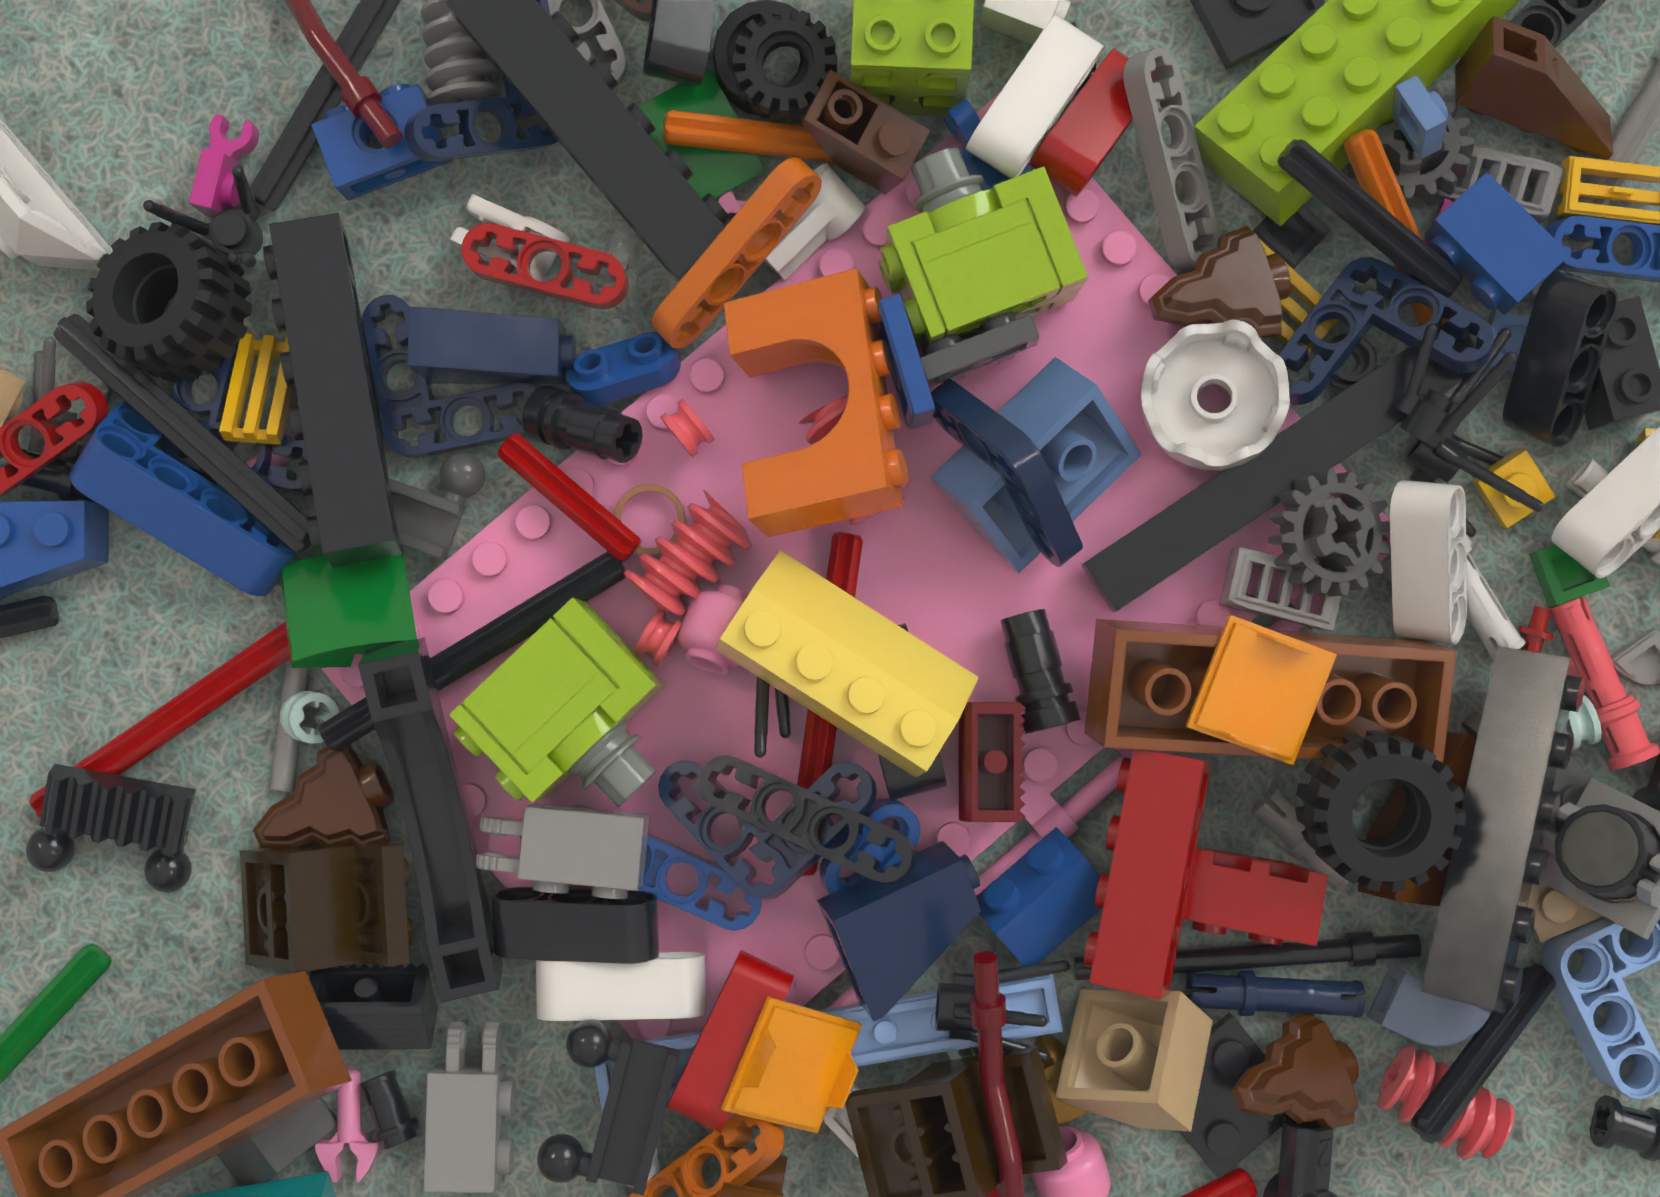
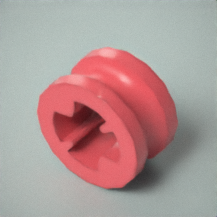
[660,399,715,457]
[634,609,682,668]

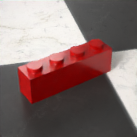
[1084,749,1212,999]

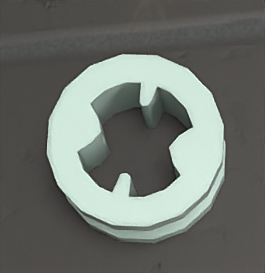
[280,691,339,744]
[1565,695,1602,750]

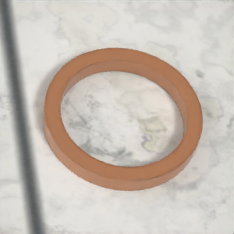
[614,484,686,556]

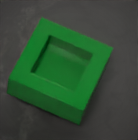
[1529,544,1610,607]

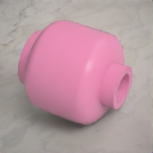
[677,584,748,675]
[1031,1126,1111,1197]

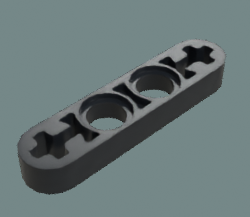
[699,755,917,885]

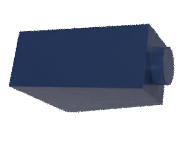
[408,307,576,384]
[817,841,981,1022]

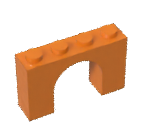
[724,268,908,538]

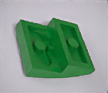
[638,68,766,199]
[280,546,417,668]

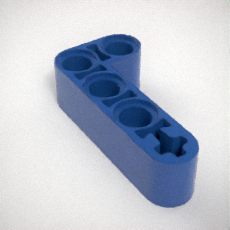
[69,402,297,596]

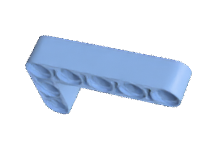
[1541,917,1660,1099]

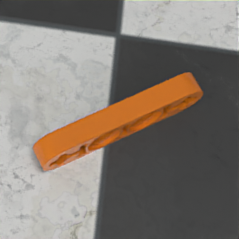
[652,157,822,349]
[628,1114,784,1197]

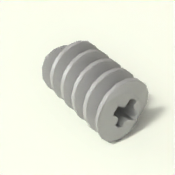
[421,0,500,106]

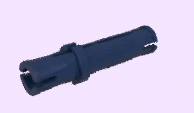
[1185,970,1365,1018]

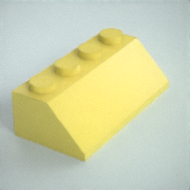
[716,550,979,778]

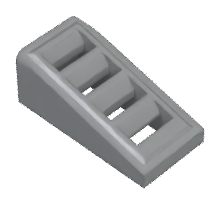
[1436,146,1563,224]
[1219,547,1341,631]

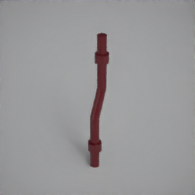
[285,0,403,148]
[969,951,1024,1197]

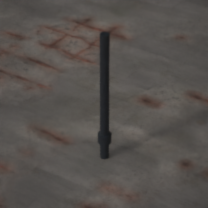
[1074,931,1421,980]

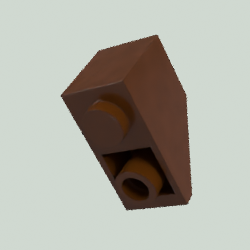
[801,69,930,195]

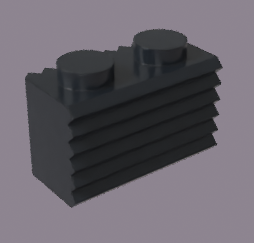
[309,963,438,1050]

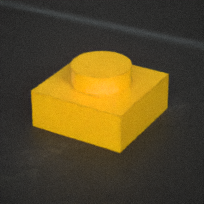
[1471,448,1556,529]

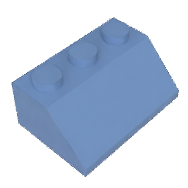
[931,357,1142,573]

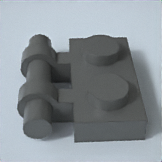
[920,312,1039,388]

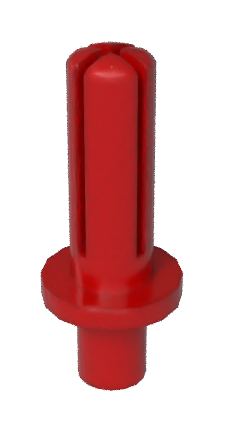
[1518,606,1554,653]

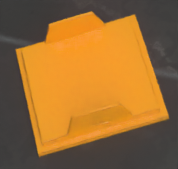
[1185,614,1337,765]
[721,996,862,1134]

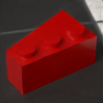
[1183,846,1328,946]

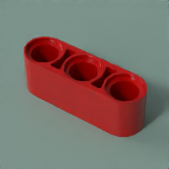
[1029,48,1153,197]
[667,950,794,1133]

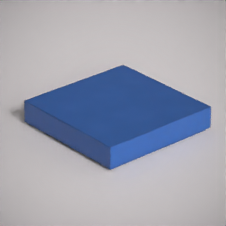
[878,294,935,430]

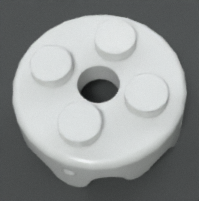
[1141,320,1290,470]

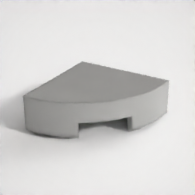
[1611,629,1660,686]

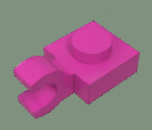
[189,114,259,218]

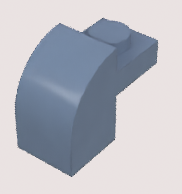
[1367,965,1491,1047]

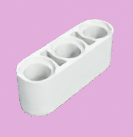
[966,15,1105,179]
[1552,427,1660,578]
[1390,480,1467,645]
[536,951,706,1021]

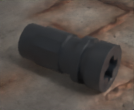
[522,386,643,463]
[1001,609,1081,734]

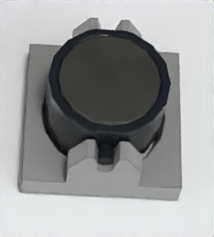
[1542,777,1660,939]

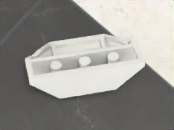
[0,118,113,270]

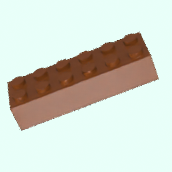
[1084,619,1457,763]
[0,970,352,1197]

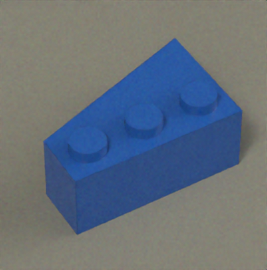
[0,501,109,600]

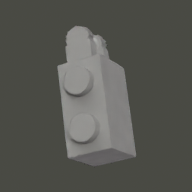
[476,803,650,899]
[424,1022,516,1193]

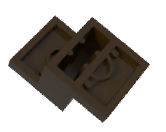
[240,843,413,973]
[845,1046,1068,1197]

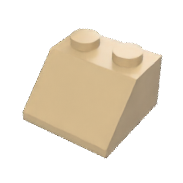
[1055,989,1213,1132]

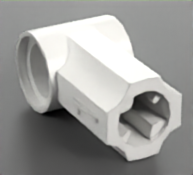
[764,163,865,280]

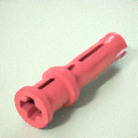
[1549,596,1660,770]

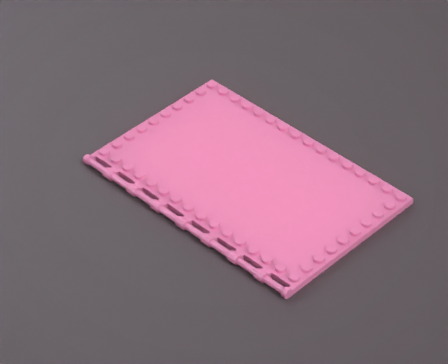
[321,93,1391,1134]

